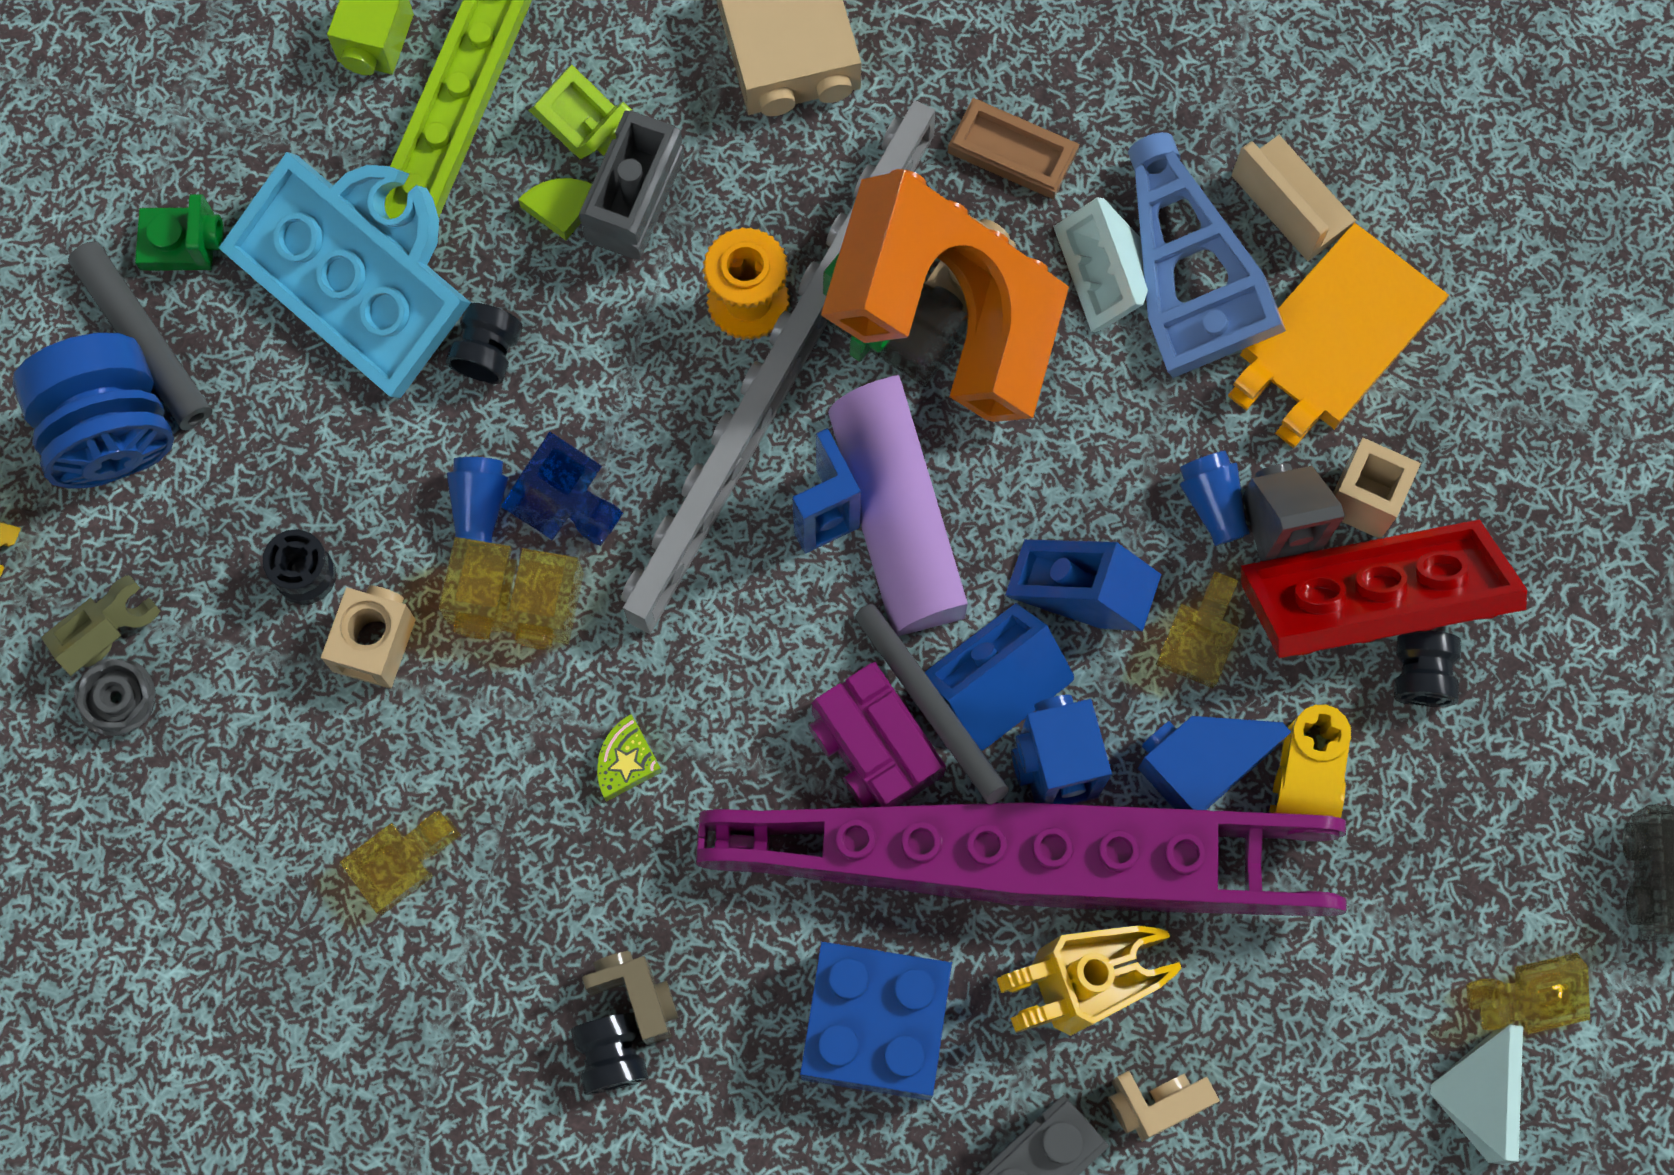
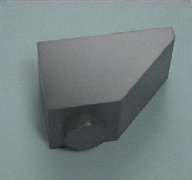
[1242,463,1345,562]

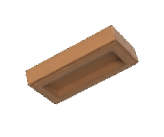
[947,98,1080,200]

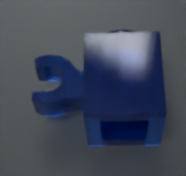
[500,432,623,546]

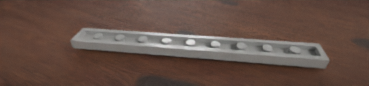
[621,100,935,634]

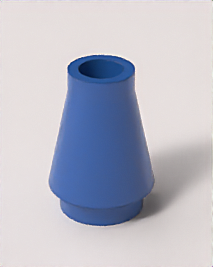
[1179,451,1250,546]
[447,457,508,548]

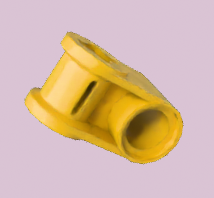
[1269,705,1351,818]

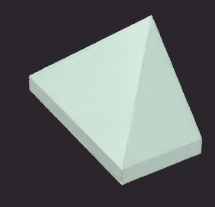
[1053,197,1148,332]
[1430,1025,1523,1164]

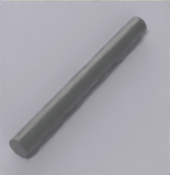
[855,604,1009,804]

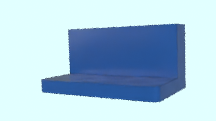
[792,428,861,554]
[925,603,1074,751]

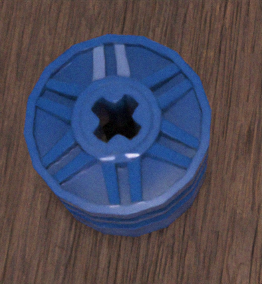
[12,333,174,489]

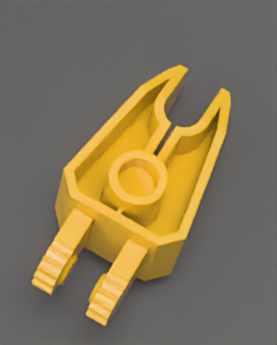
[997,925,1182,1036]

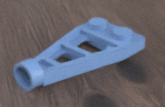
[1128,132,1286,378]

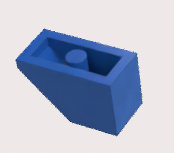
[1005,539,1161,631]
[1138,716,1291,810]

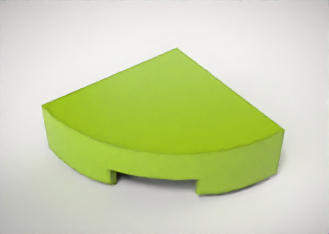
[518,178,592,240]

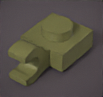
[41,575,160,676]

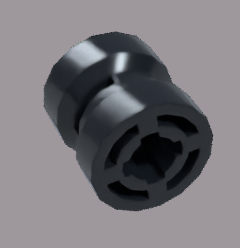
[446,303,523,384]
[263,529,336,605]
[1394,631,1461,707]
[570,1013,649,1095]

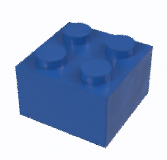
[800,942,952,1101]

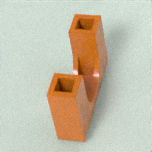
[821,169,1069,422]

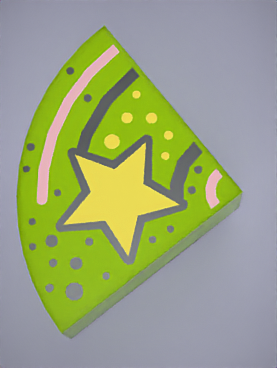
[597,714,662,802]

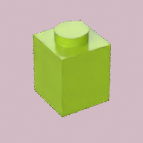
[327,0,414,76]

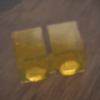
[439,537,584,650]

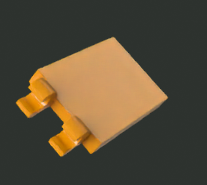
[1228,222,1449,448]

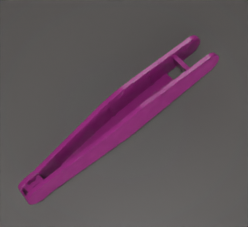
[695,802,1347,916]

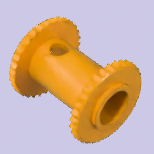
[702,227,790,340]

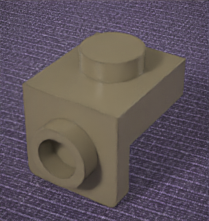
[582,951,679,1045]

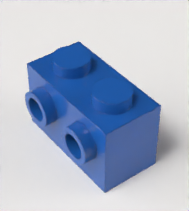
[1011,695,1112,805]

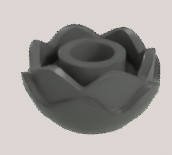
[74,658,156,736]

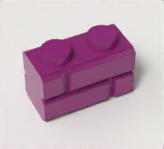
[808,662,946,808]

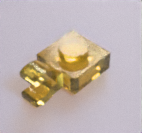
[1155,571,1240,689]
[340,810,462,916]
[1466,952,1590,1034]

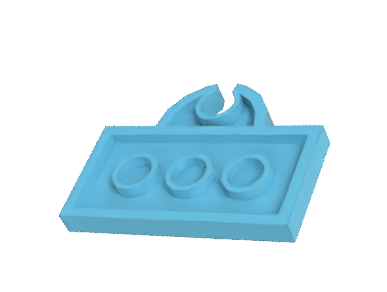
[219,152,471,398]

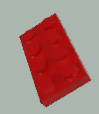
[1241,519,1527,658]

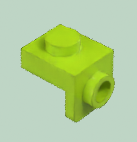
[528,64,632,159]

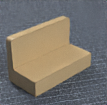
[1231,135,1356,261]

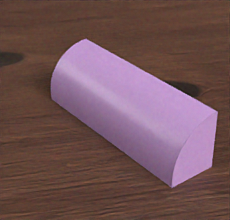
[828,375,968,636]

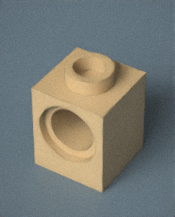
[321,585,416,689]

